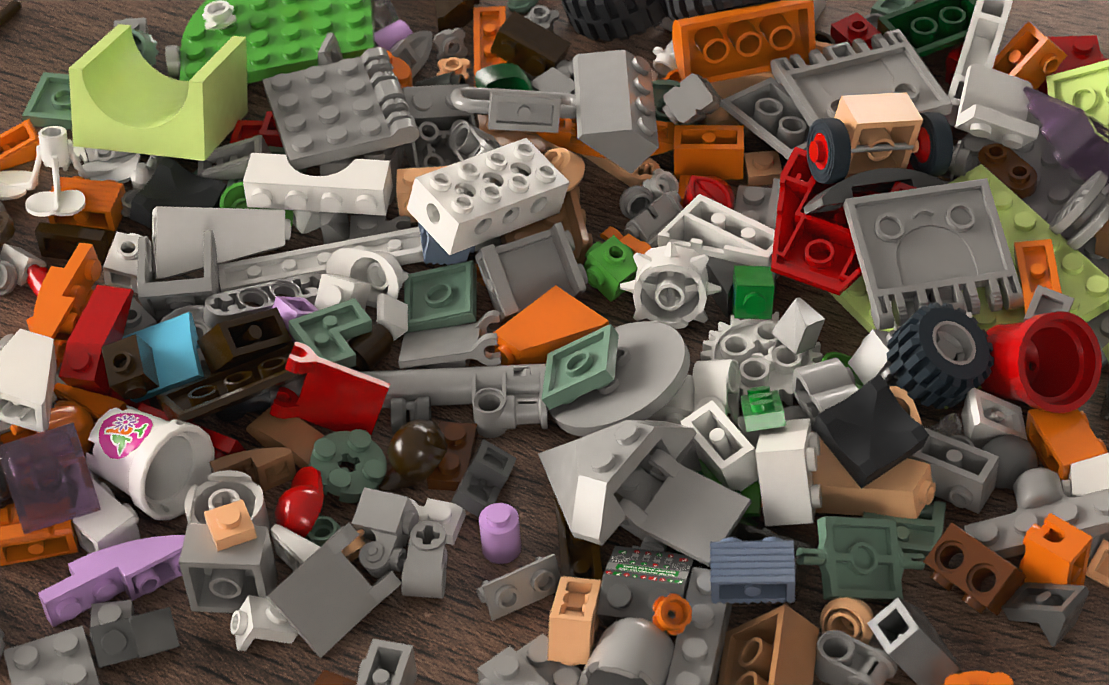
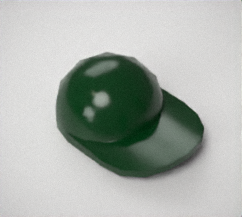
[474,63,533,91]

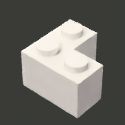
[755,419,822,526]

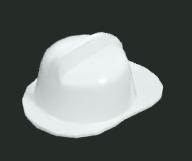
[326,248,408,308]

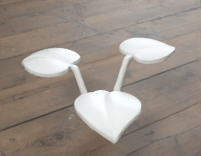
[0,126,140,217]

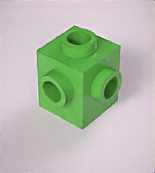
[584,235,638,302]

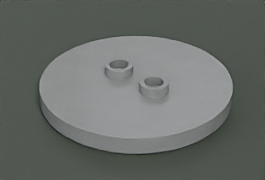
[548,321,690,437]

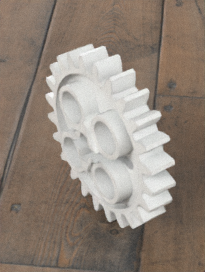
[701,312,823,406]

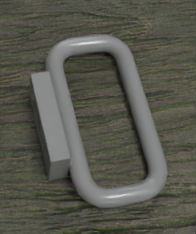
[450,87,576,133]

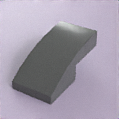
[451,439,517,517]

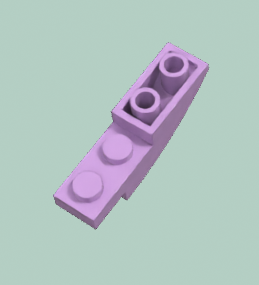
[38,535,185,627]

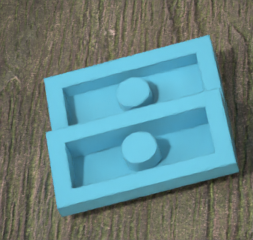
[122,312,204,403]

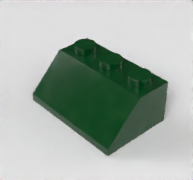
[877,0,977,58]

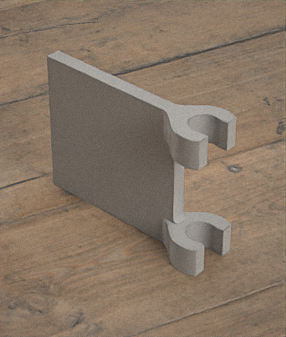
[398,310,501,369]
[619,449,751,566]
[266,523,402,658]

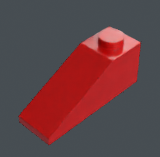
[58,285,134,395]

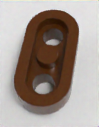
[978,143,1037,199]

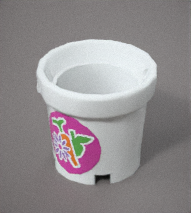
[86,406,215,520]

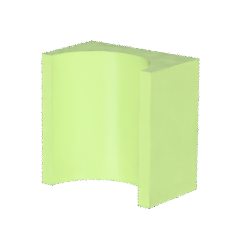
[69,24,248,161]

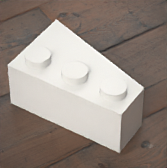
[658,194,780,279]

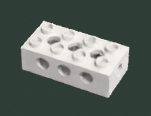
[407,138,570,255]

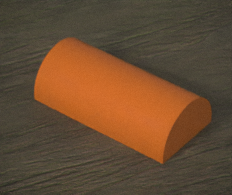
[672,0,816,83]

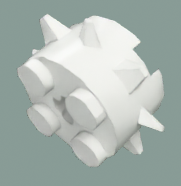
[620,241,722,329]

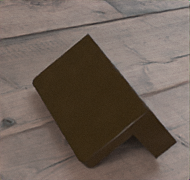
[34,222,118,265]

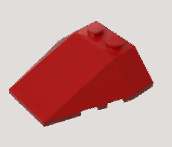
[771,147,916,296]

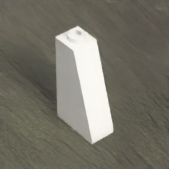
[152,206,291,281]

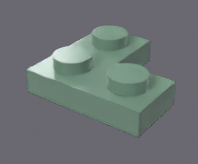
[288,298,372,368]

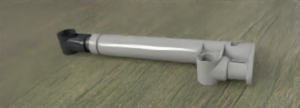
[215,363,548,438]

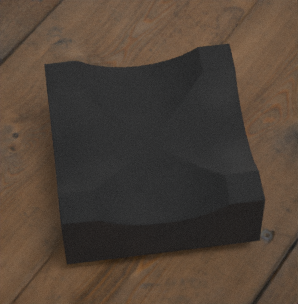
[130,156,227,229]
[812,374,929,489]

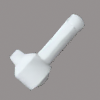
[131,155,164,189]

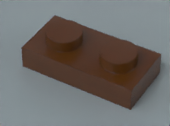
[427,421,478,491]

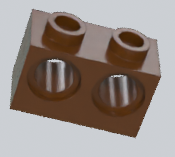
[923,522,1026,616]

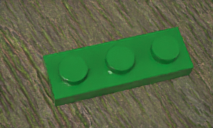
[740,386,786,432]

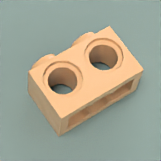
[547,576,602,666]

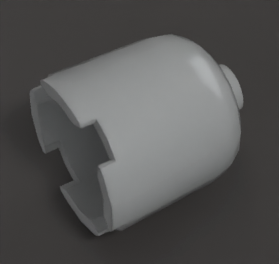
[579,617,674,685]

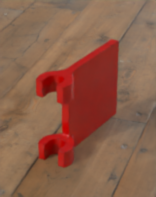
[269,342,390,436]

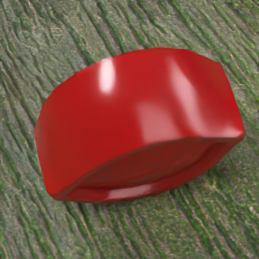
[683,175,735,210]

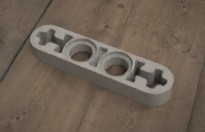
[202,273,322,328]

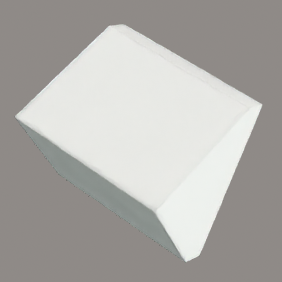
[0,243,47,286]
[377,294,408,341]

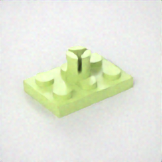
[1046,60,1109,134]

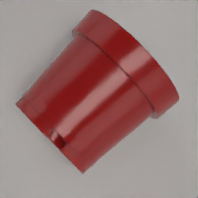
[981,311,1102,413]

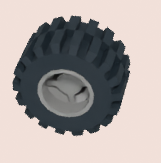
[886,302,994,409]

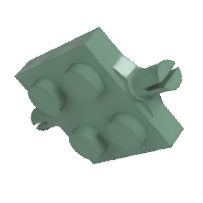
[796,516,925,602]

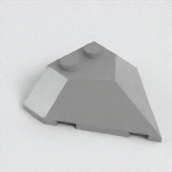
[538,420,697,545]

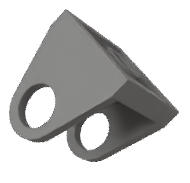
[137,230,220,320]

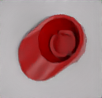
[274,466,324,538]

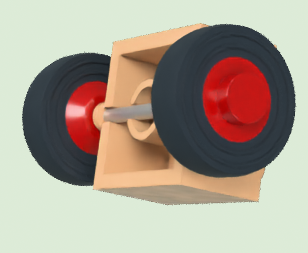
[807,92,953,184]

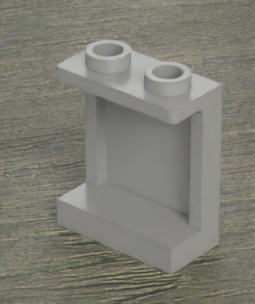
[475,222,588,324]

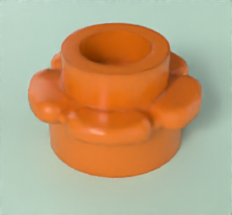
[652,594,692,635]

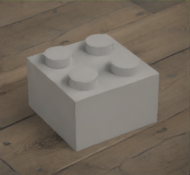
[179,523,278,613]

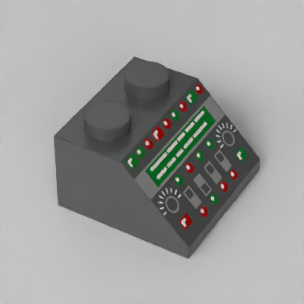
[597,546,695,636]

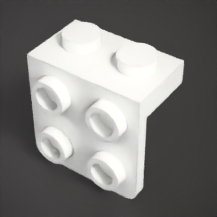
[955,63,1040,149]

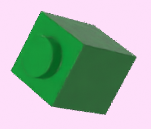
[731,265,775,319]

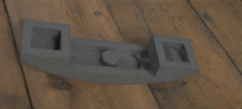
[804,168,944,215]

